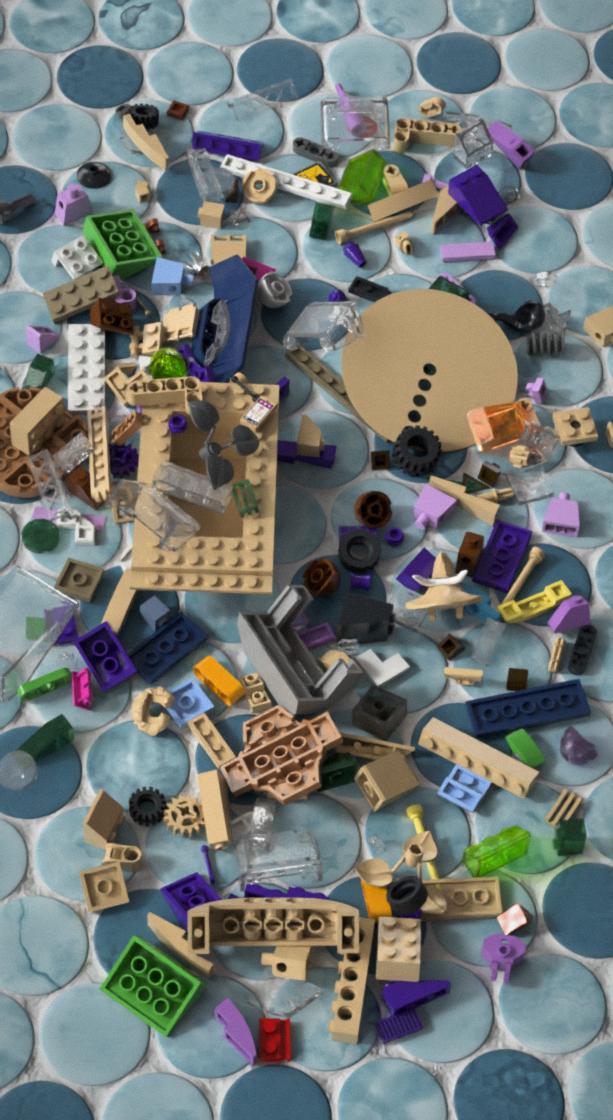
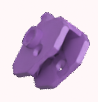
[481,933,526,983]

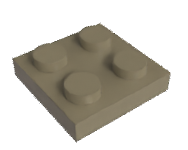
[54,557,104,603]

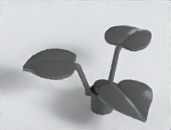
[188,400,259,490]

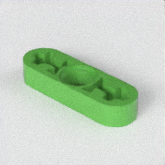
[17,668,72,702]

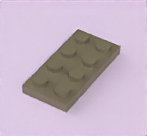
[43,265,121,324]

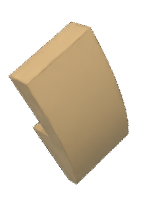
[239,672,272,713]

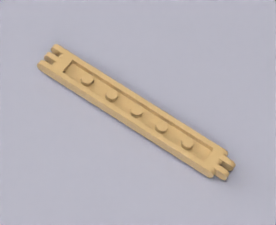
[87,406,111,503]

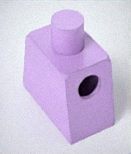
[55,183,93,225]
[414,484,457,530]
[542,493,580,537]

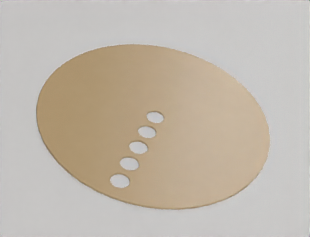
[341,289,518,452]

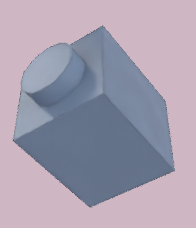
[140,595,170,631]

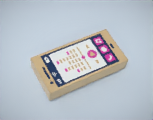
[240,395,277,432]

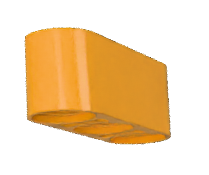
[193,655,246,706]
[360,878,392,924]

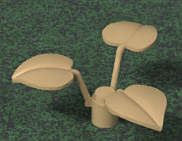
[356,830,447,914]

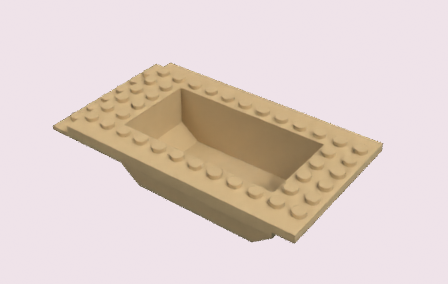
[130,382,279,595]

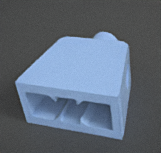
[152,257,194,295]

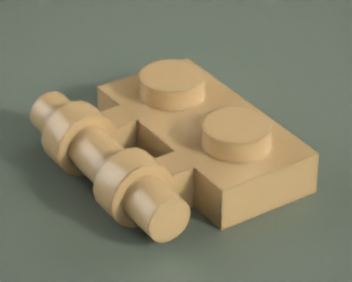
[129,322,164,358]

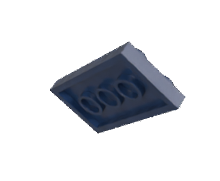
[128,611,208,685]

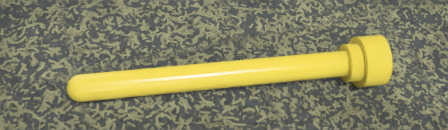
[406,804,443,891]

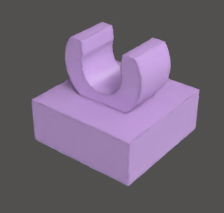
[525,378,548,404]

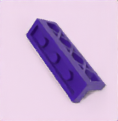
[192,130,264,161]

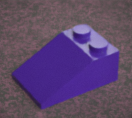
[448,165,508,226]
[73,621,138,692]
[160,872,222,935]

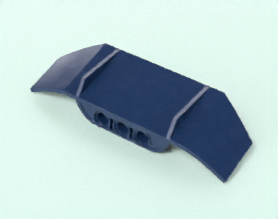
[191,254,259,383]

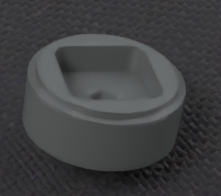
[115,104,131,119]

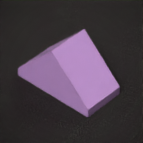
[26,325,59,354]

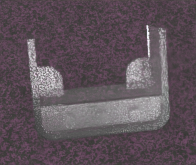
[105,479,201,552]

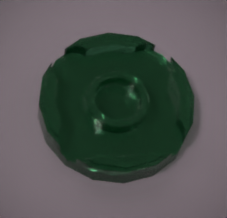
[21,518,60,554]

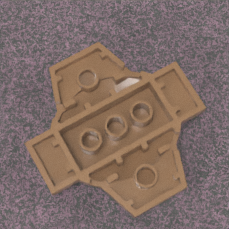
[219,705,344,805]

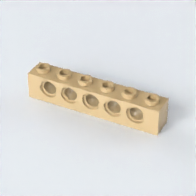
[328,917,375,1044]

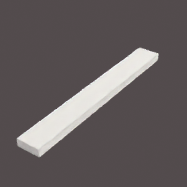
[220,154,353,210]

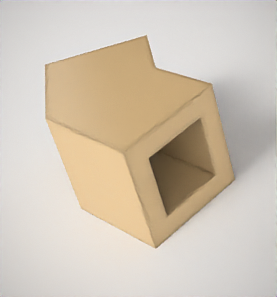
[135,180,150,203]

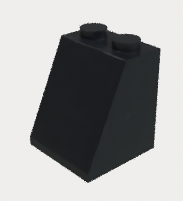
[336,593,396,646]

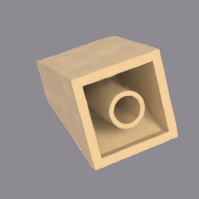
[354,750,419,812]

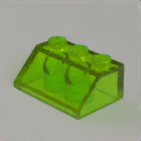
[338,149,387,204]
[462,825,531,878]

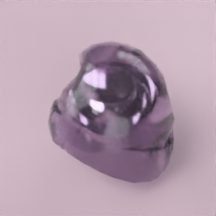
[560,726,597,766]

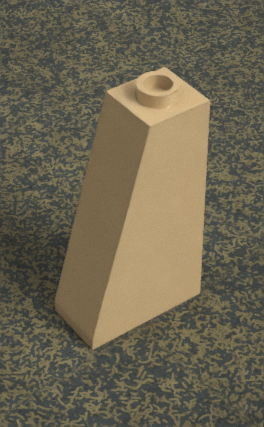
[197,770,233,851]

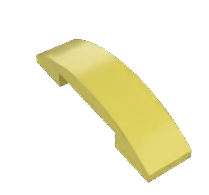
[497,580,572,623]

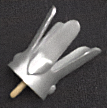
[183,251,209,276]

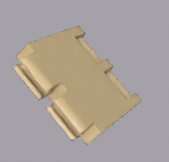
[211,234,246,265]
[162,303,199,345]

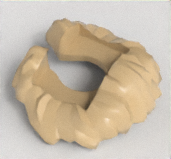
[131,686,175,736]

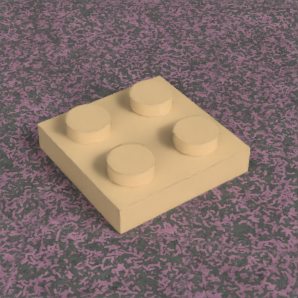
[79,861,129,913]

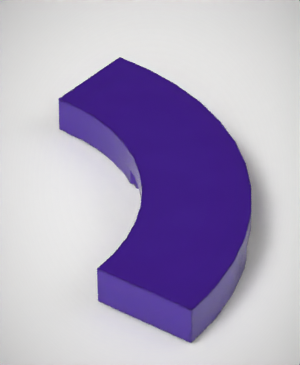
[177,344,215,383]

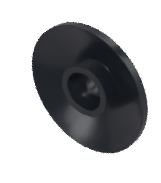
[77,162,111,189]

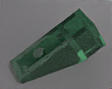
[12,714,74,770]

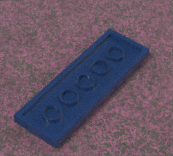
[465,679,591,739]

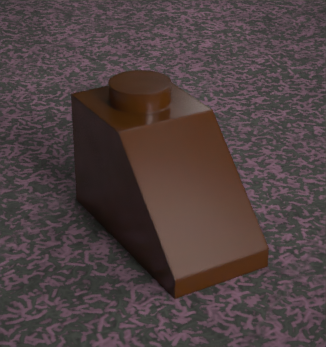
[67,466,109,511]

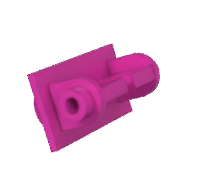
[71,668,93,711]

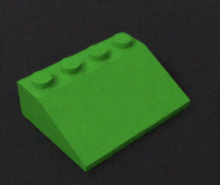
[82,209,163,279]
[99,935,208,1037]

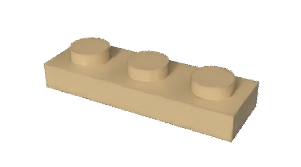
[187,713,236,770]

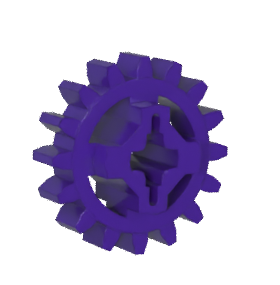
[109,443,139,479]

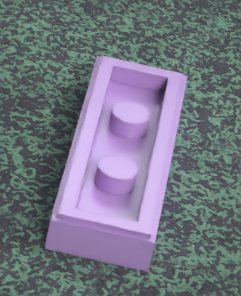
[440,241,495,262]

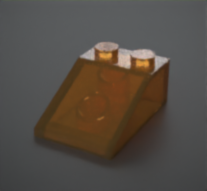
[466,401,532,453]

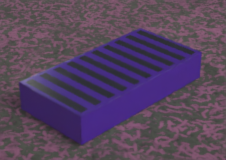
[375,1008,423,1044]

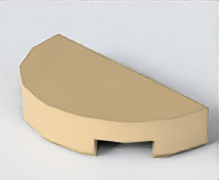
[444,667,483,685]

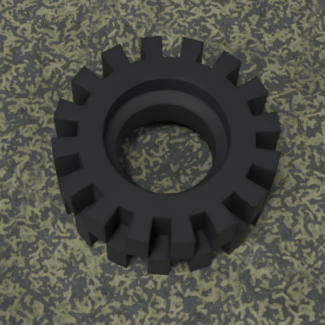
[128,103,159,130]
[129,787,166,827]

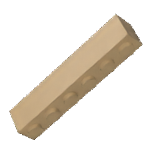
[418,717,539,799]

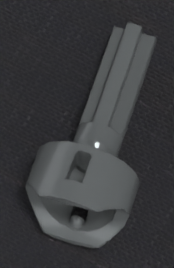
[0,193,36,224]

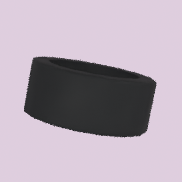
[386,876,428,915]

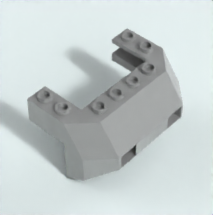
[237,585,363,714]

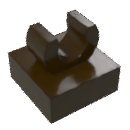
[477,461,501,488]

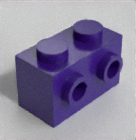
[396,547,436,594]

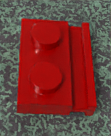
[259,1018,291,1062]

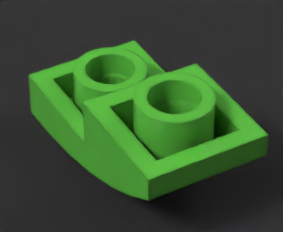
[505,729,546,768]

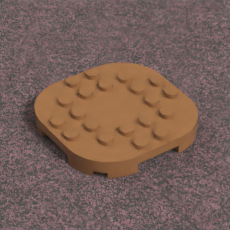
[0,387,89,498]

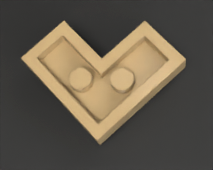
[104,367,151,407]

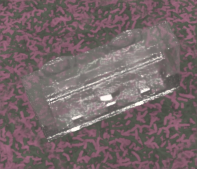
[518,418,560,456]
[53,433,95,474]

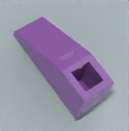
[484,121,535,169]

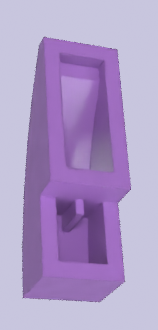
[215,997,257,1066]

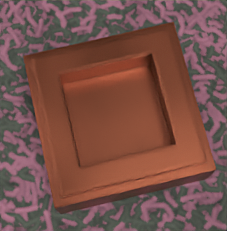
[167,100,189,120]

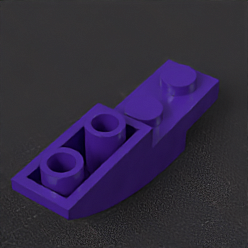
[244,884,329,900]

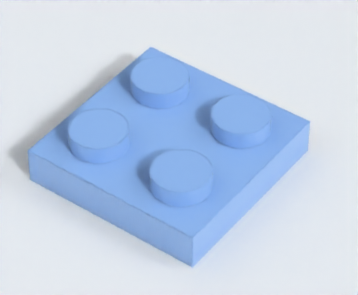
[165,678,214,729]

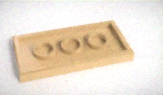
[420,876,503,922]

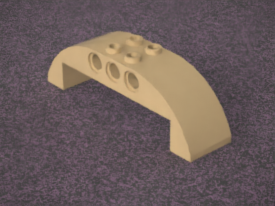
[188,898,359,954]

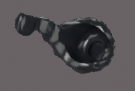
[487,300,545,331]

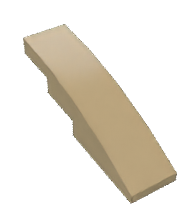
[123,114,169,171]
[367,179,438,222]
[101,568,139,636]
[147,912,214,979]

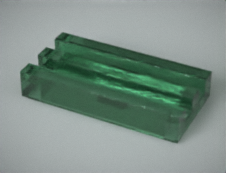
[230,479,259,518]

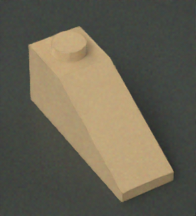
[431,185,462,234]

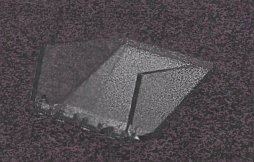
[0,565,79,703]

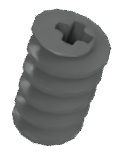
[527,332,565,357]

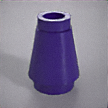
[343,241,367,268]

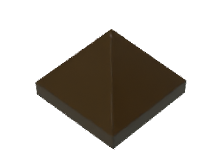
[371,450,390,470]

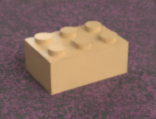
[10,387,65,456]
[376,917,421,982]

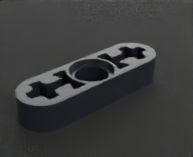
[568,624,597,675]

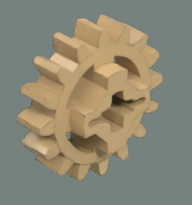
[163,794,205,838]

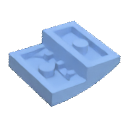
[437,764,492,813]

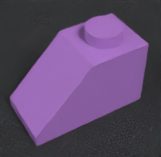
[547,596,591,633]

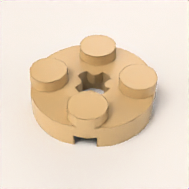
[242,168,278,204]

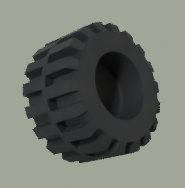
[392,425,442,477]

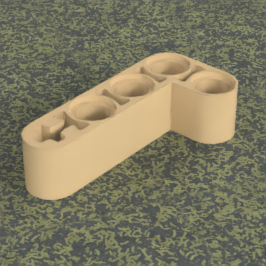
[393,118,462,153]
[127,376,203,416]

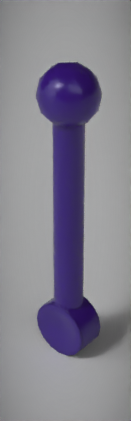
[201,845,215,884]

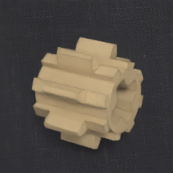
[509,445,532,468]

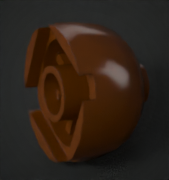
[354,491,392,529]
[302,558,341,598]

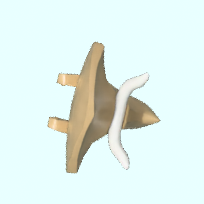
[405,551,483,621]

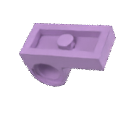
[113,275,136,312]

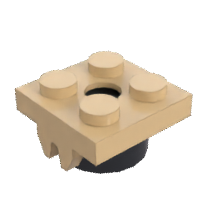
[552,407,598,447]

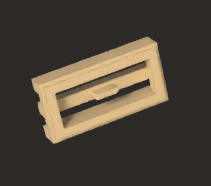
[544,789,583,831]

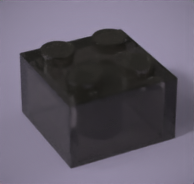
[352,684,407,741]

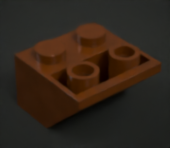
[90,298,134,336]

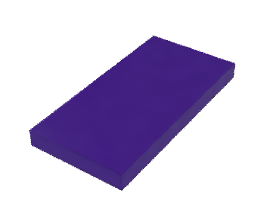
[472,520,533,594]

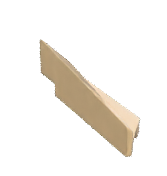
[331,732,415,760]

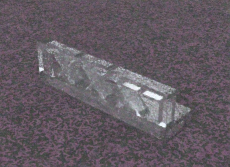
[227,78,298,120]
[185,143,224,204]
[27,449,76,522]

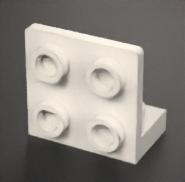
[52,235,103,280]

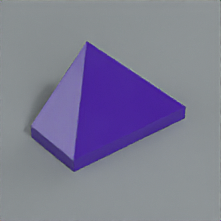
[487,213,519,249]

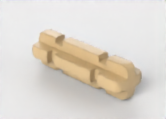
[548,637,566,673]

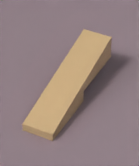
[429,475,500,526]

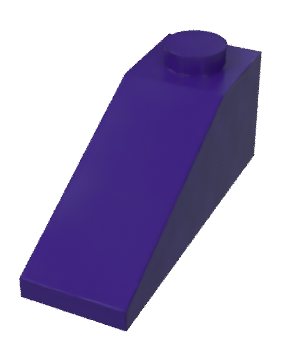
[381,980,451,1016]

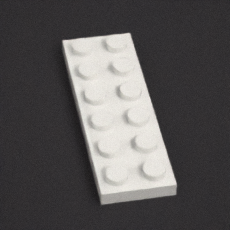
[68,324,105,415]

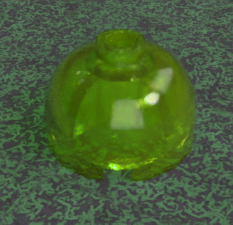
[149,347,186,379]

